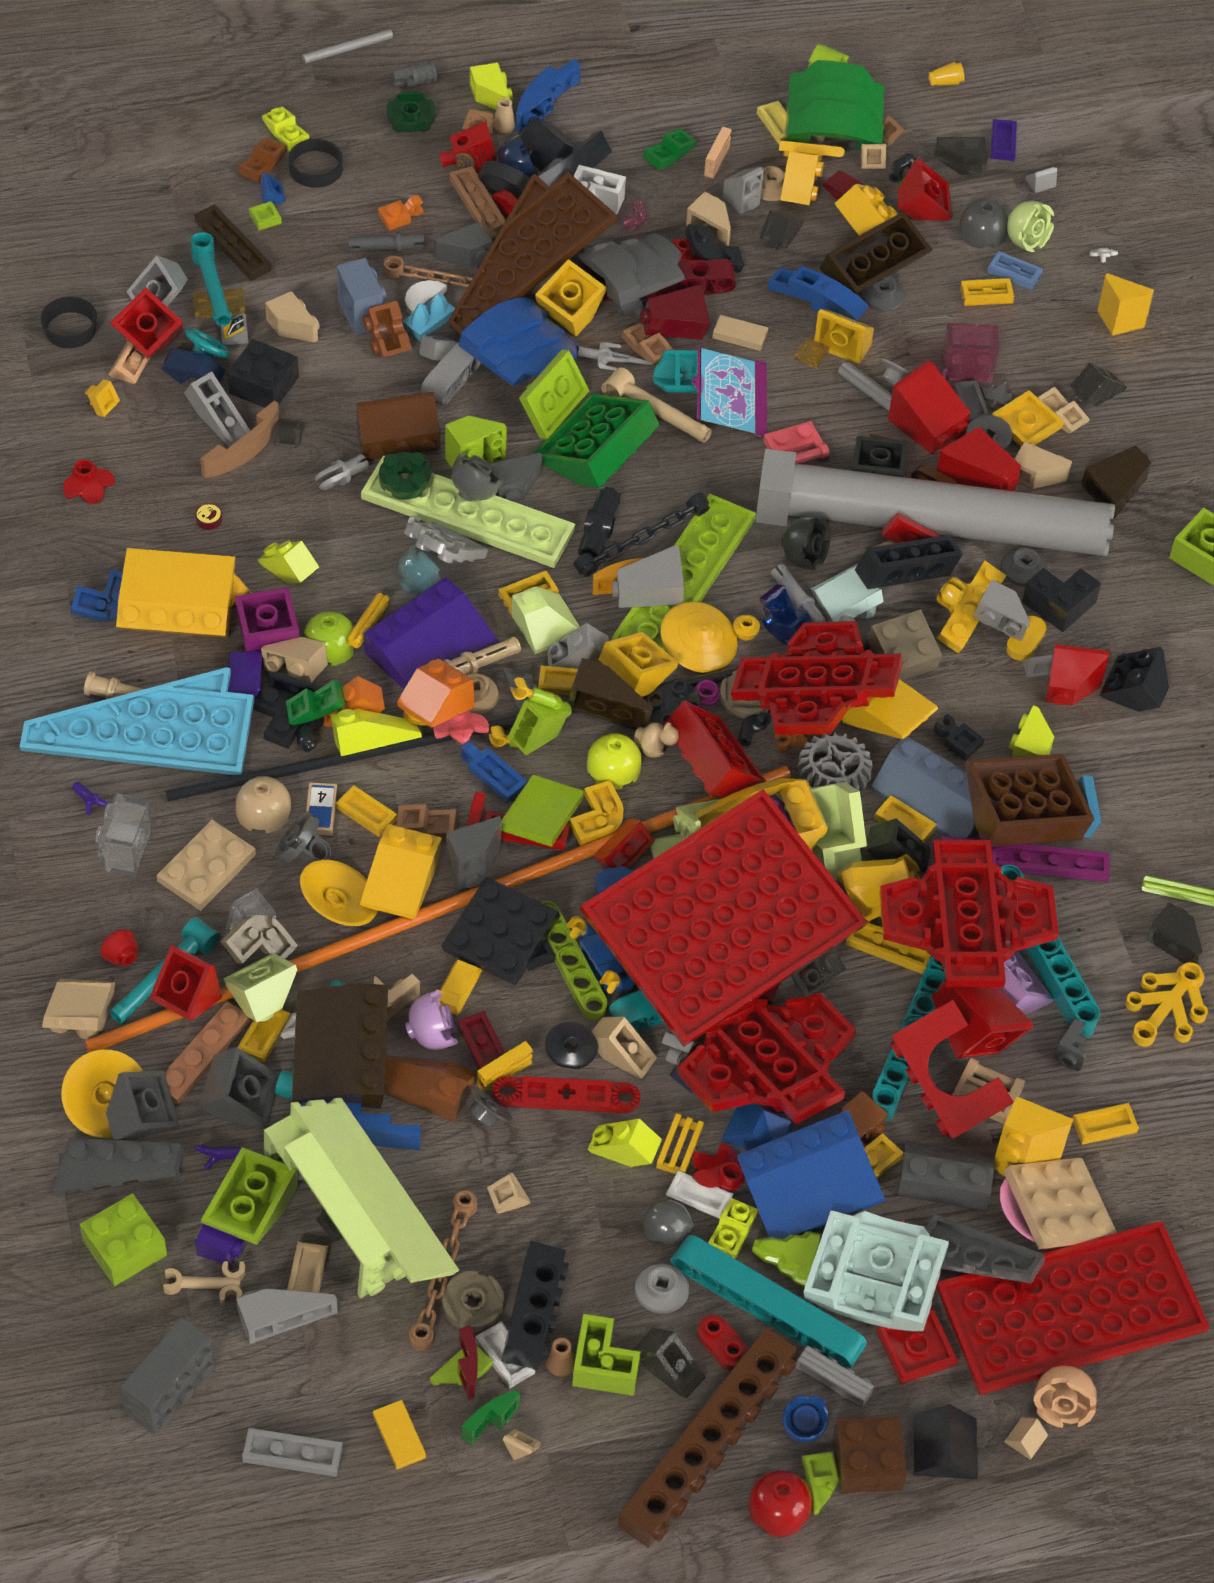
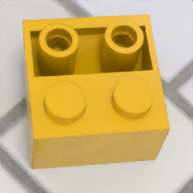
[834,184,898,236]

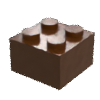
[833,1416,907,1494]

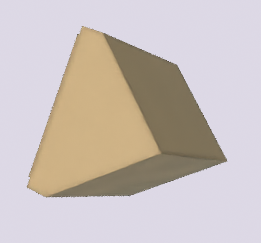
[860,144,886,169]
[1004,1417,1048,1460]

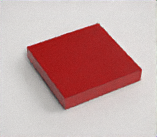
[876,1308,958,1385]

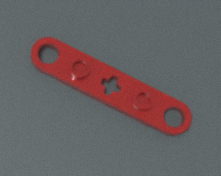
[492,1075,641,1113]

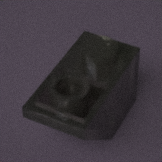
[790,947,846,998]

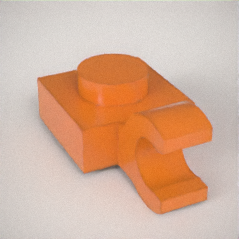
[378,195,424,231]

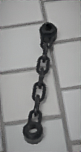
[573,492,710,577]

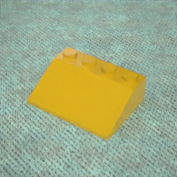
[116,548,235,638]

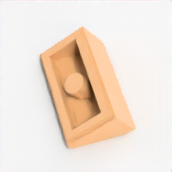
[108,341,150,384]

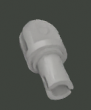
[315,454,368,491]

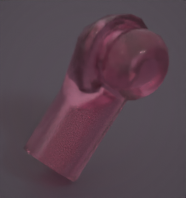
[623,200,647,230]

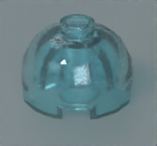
[397,544,445,596]

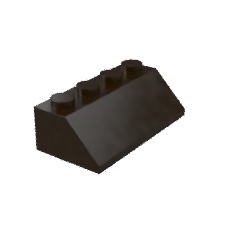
[819,211,933,294]

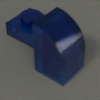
[759,584,812,645]

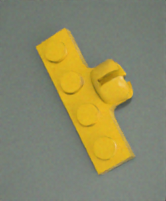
[936,561,1006,653]

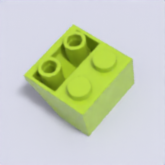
[445,415,507,468]

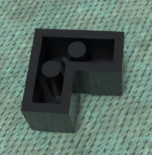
[1022,568,1101,632]

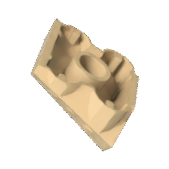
[42,979,115,1040]

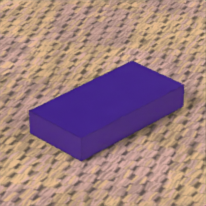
[990,119,1017,161]

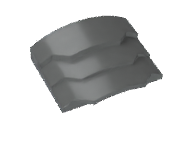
[569,233,685,306]

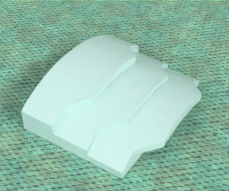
[804,1210,949,1331]

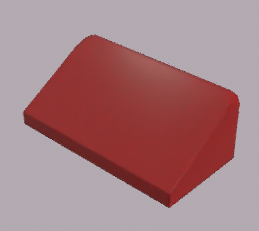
[594,818,655,869]

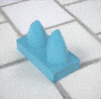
[402,294,455,341]

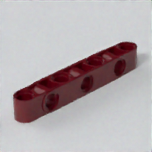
[581,259,737,302]

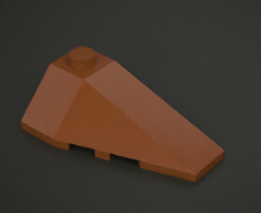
[384,1055,478,1123]

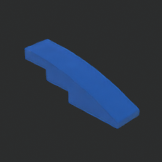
[301,1102,421,1150]

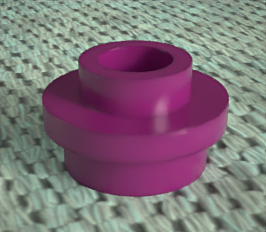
[695,680,720,706]

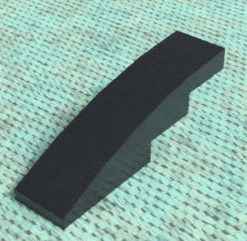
[537,130,612,187]

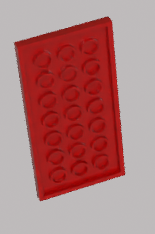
[936,1221,1210,1396]

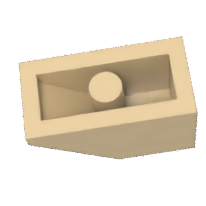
[686,192,731,246]
[592,1017,657,1079]

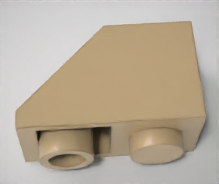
[265,291,319,343]
[1015,442,1072,489]
[261,637,328,683]

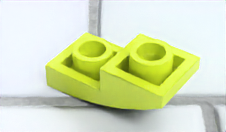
[262,106,310,152]
[708,1198,758,1259]

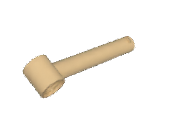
[601,367,712,443]

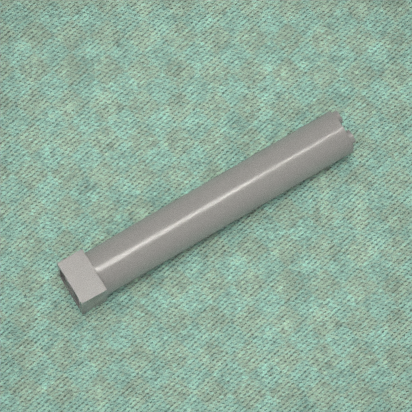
[756,449,1115,556]

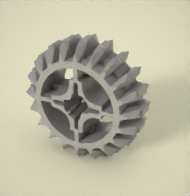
[797,731,873,791]

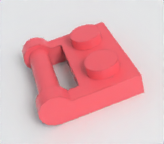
[763,421,830,464]

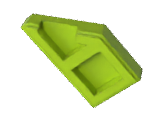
[430,1346,493,1386]

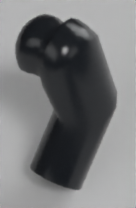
[738,712,771,746]
[297,718,323,752]

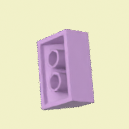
[998,951,1054,1015]

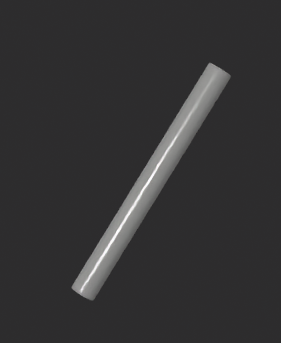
[302,29,393,64]

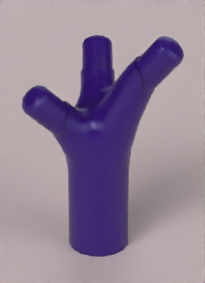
[72,781,113,815]
[195,1144,241,1170]

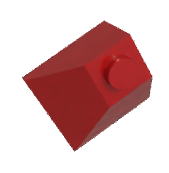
[897,158,952,221]
[110,287,183,359]
[1045,644,1110,706]

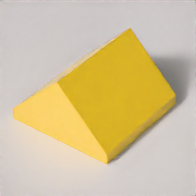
[1097,273,1154,336]

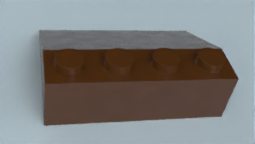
[965,754,1094,847]

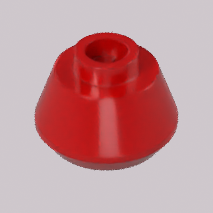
[100,929,139,966]

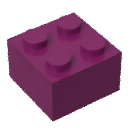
[235,587,299,652]

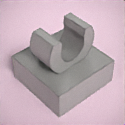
[662,1032,697,1066]

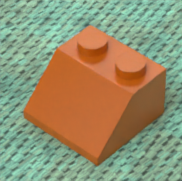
[397,659,475,728]

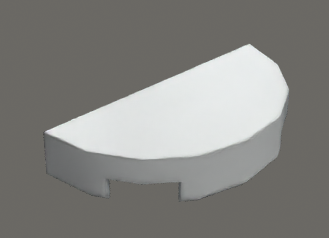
[405,280,447,315]

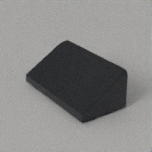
[269,671,323,696]

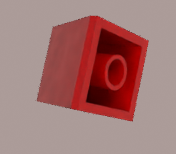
[888,360,970,455]
[936,427,1021,491]
[931,982,1034,1058]

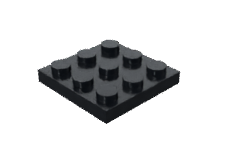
[441,877,560,986]

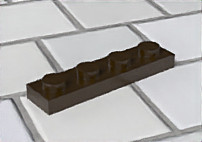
[194,204,272,281]

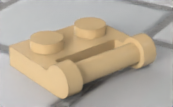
[952,1058,1025,1124]

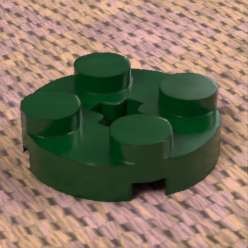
[387,91,435,133]
[379,452,432,500]

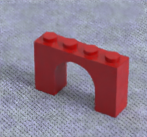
[890,1000,1014,1139]

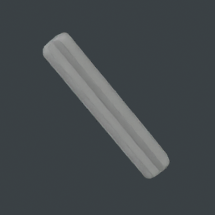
[838,362,892,411]

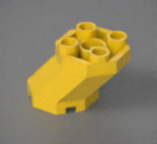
[837,854,921,922]

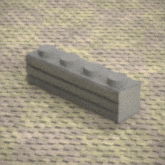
[796,1345,874,1408]

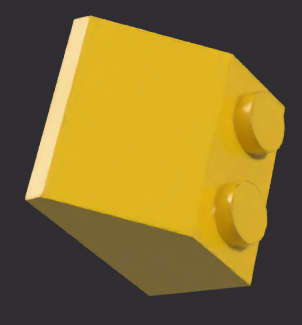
[535,259,607,336]
[813,309,874,365]
[599,632,679,697]

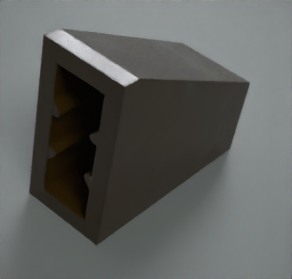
[1081,445,1151,519]

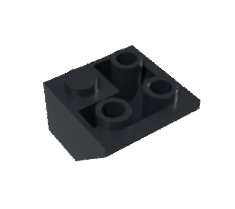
[1100,646,1169,712]

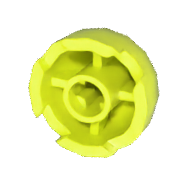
[587,733,642,790]

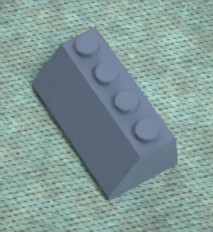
[871,736,977,838]

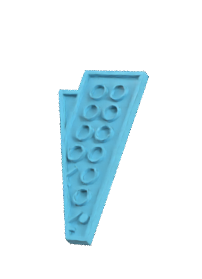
[20,668,254,775]

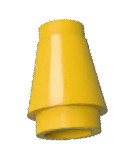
[928,61,965,86]

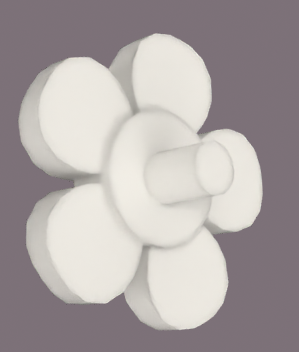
[1090,248,1118,262]

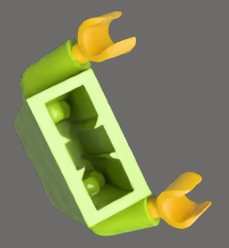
[489,677,572,755]

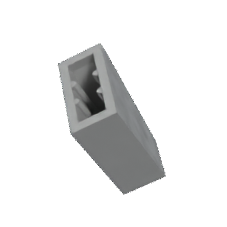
[612,546,684,608]

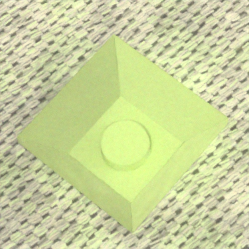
[511,587,580,654]
[223,953,297,1022]

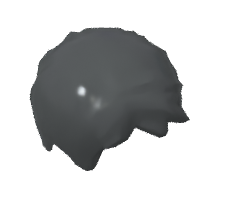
[643,1200,695,1246]

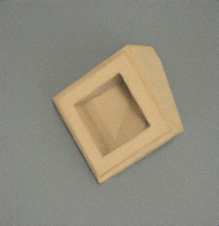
[487,1173,530,1214]

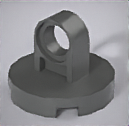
[275,811,332,864]

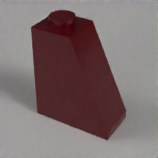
[640,285,710,340]

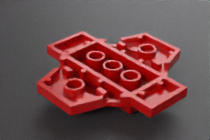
[731,621,903,735]
[879,840,1059,987]
[678,993,856,1124]

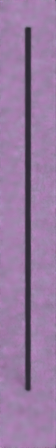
[165,626,933,802]

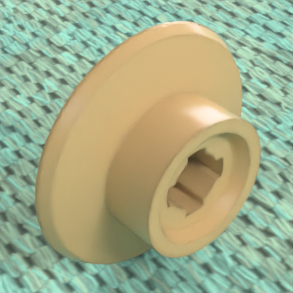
[761,166,785,201]
[467,673,499,714]

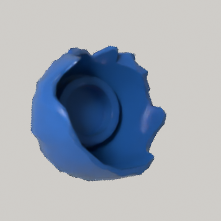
[781,1395,829,1443]

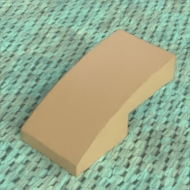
[1038,387,1090,434]

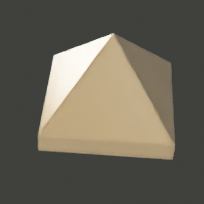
[503,1429,541,1460]

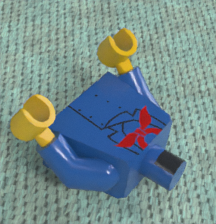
[566,916,635,996]

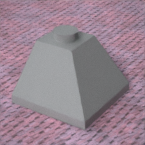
[126,255,188,306]

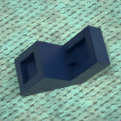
[161,349,226,384]

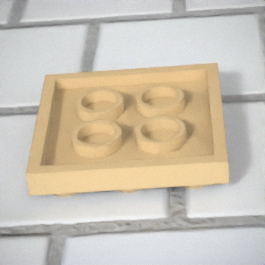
[1004,1158,1117,1249]

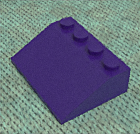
[364,577,500,689]

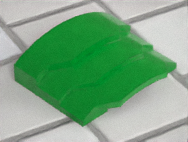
[785,61,884,150]

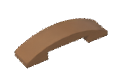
[200,401,279,478]

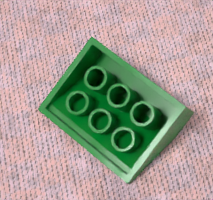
[533,393,659,488]

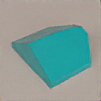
[653,350,698,393]

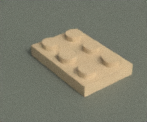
[156,820,256,911]

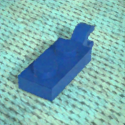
[460,741,527,804]

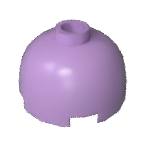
[405,989,458,1050]

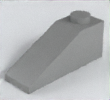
[184,372,250,447]
[236,1288,338,1344]

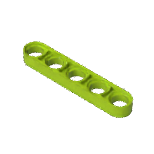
[540,901,607,1021]

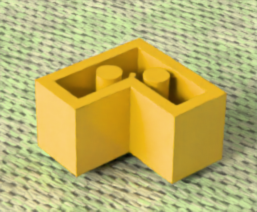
[780,151,824,205]

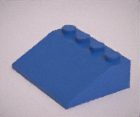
[737,1110,885,1239]

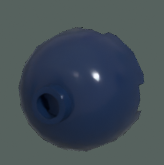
[498,134,538,178]

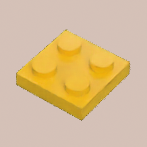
[992,390,1064,447]

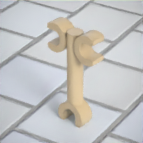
[163,1261,246,1306]

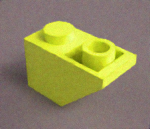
[470,63,513,110]
[258,540,319,584]
[1008,705,1054,757]
[587,1119,662,1167]

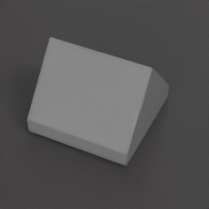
[1025,167,1057,193]

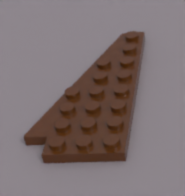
[448,172,618,337]

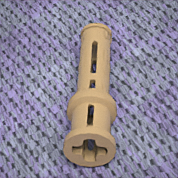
[443,637,521,675]
[84,671,143,699]

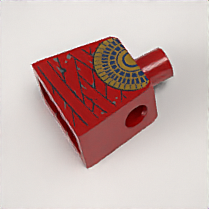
[439,122,497,173]

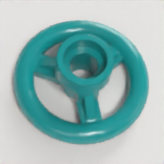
[185,328,231,358]

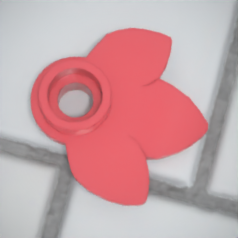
[433,710,489,745]

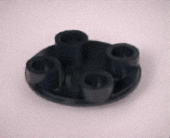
[647,679,702,727]

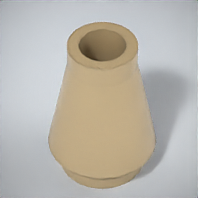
[493,98,516,135]

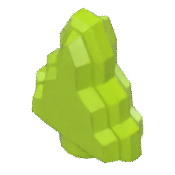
[752,1231,822,1288]

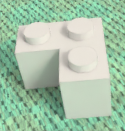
[574,165,626,214]

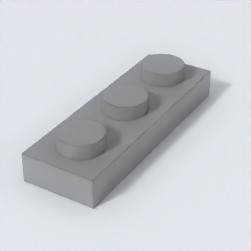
[242,1428,343,1477]

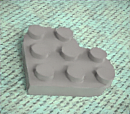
[404,515,489,563]

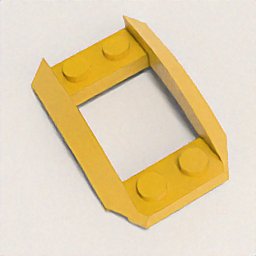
[695,778,828,852]

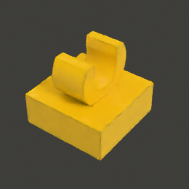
[85,379,120,417]

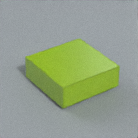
[249,201,282,230]

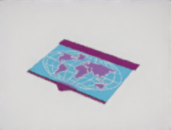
[691,347,767,437]

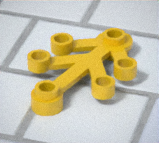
[1125,962,1208,1047]

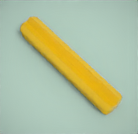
[347,593,389,648]

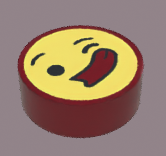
[195,503,222,530]

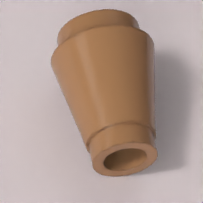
[545,1338,576,1377]

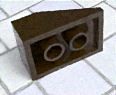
[568,658,653,730]

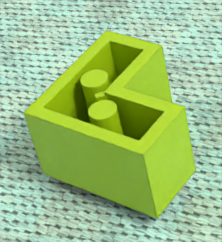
[572,1314,640,1396]

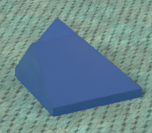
[722,1103,795,1151]

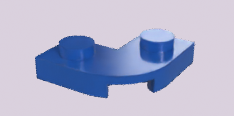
[70,569,123,621]

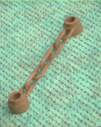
[384,256,525,297]
[409,1190,477,1351]

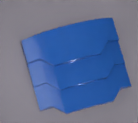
[459,297,582,387]

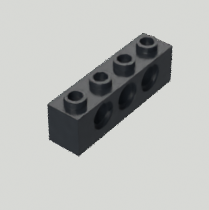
[855,535,963,590]
[501,1241,569,1370]

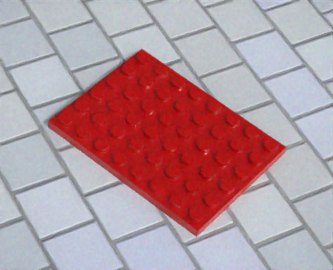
[579,789,867,1047]

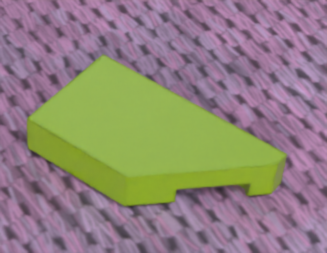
[801,1451,840,1515]

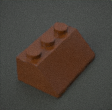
[356,392,440,461]

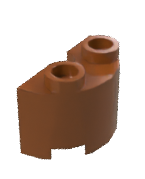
[362,301,412,358]

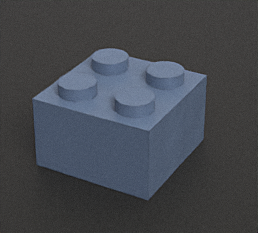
[337,258,386,335]

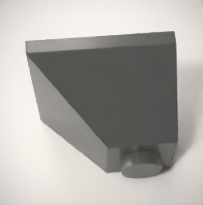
[106,1070,180,1141]

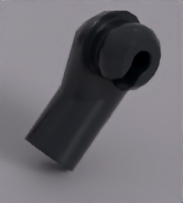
[889,153,917,183]

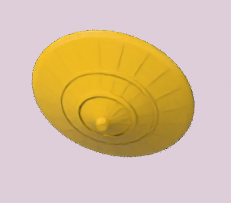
[661,601,738,673]
[300,860,378,926]
[61,1049,143,1139]

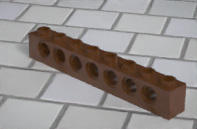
[618,1328,797,1548]

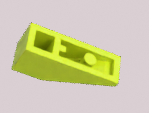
[331,709,422,756]

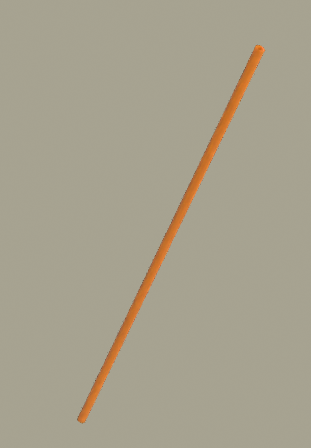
[84,766,791,1053]

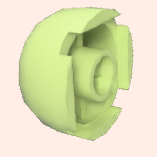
[1007,201,1054,252]

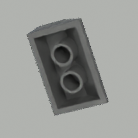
[897,1141,994,1211]

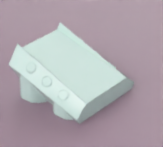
[811,564,884,622]

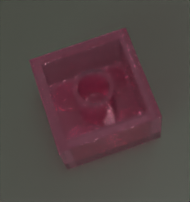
[941,323,999,383]

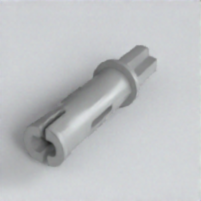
[771,564,825,622]

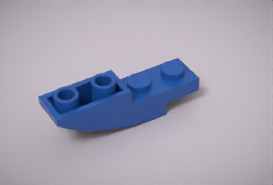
[516,59,581,133]
[767,266,868,321]

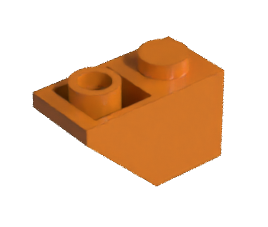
[322,676,385,727]

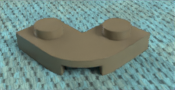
[220,915,298,964]

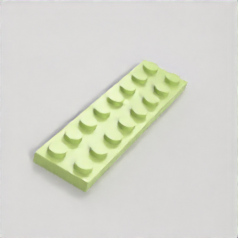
[361,455,575,568]

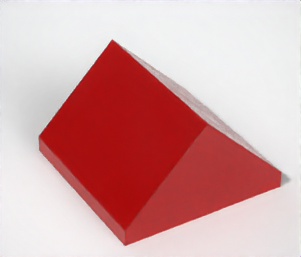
[149,945,222,1021]

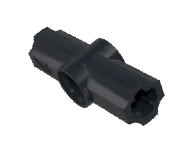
[578,487,621,557]

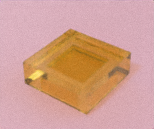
[795,337,830,369]

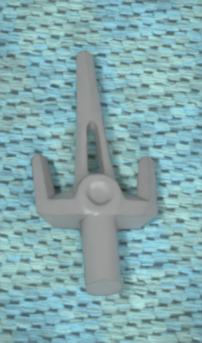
[578,342,653,371]

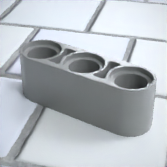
[421,342,481,405]

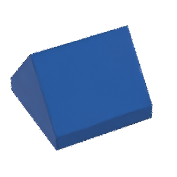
[259,173,285,204]

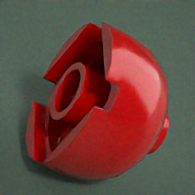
[748,1470,812,1537]

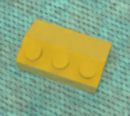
[994,1096,1073,1176]

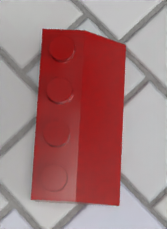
[664,700,766,798]

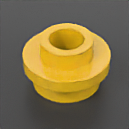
[733,615,760,640]

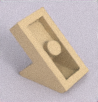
[374,974,420,1021]

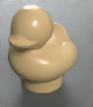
[634,723,679,758]

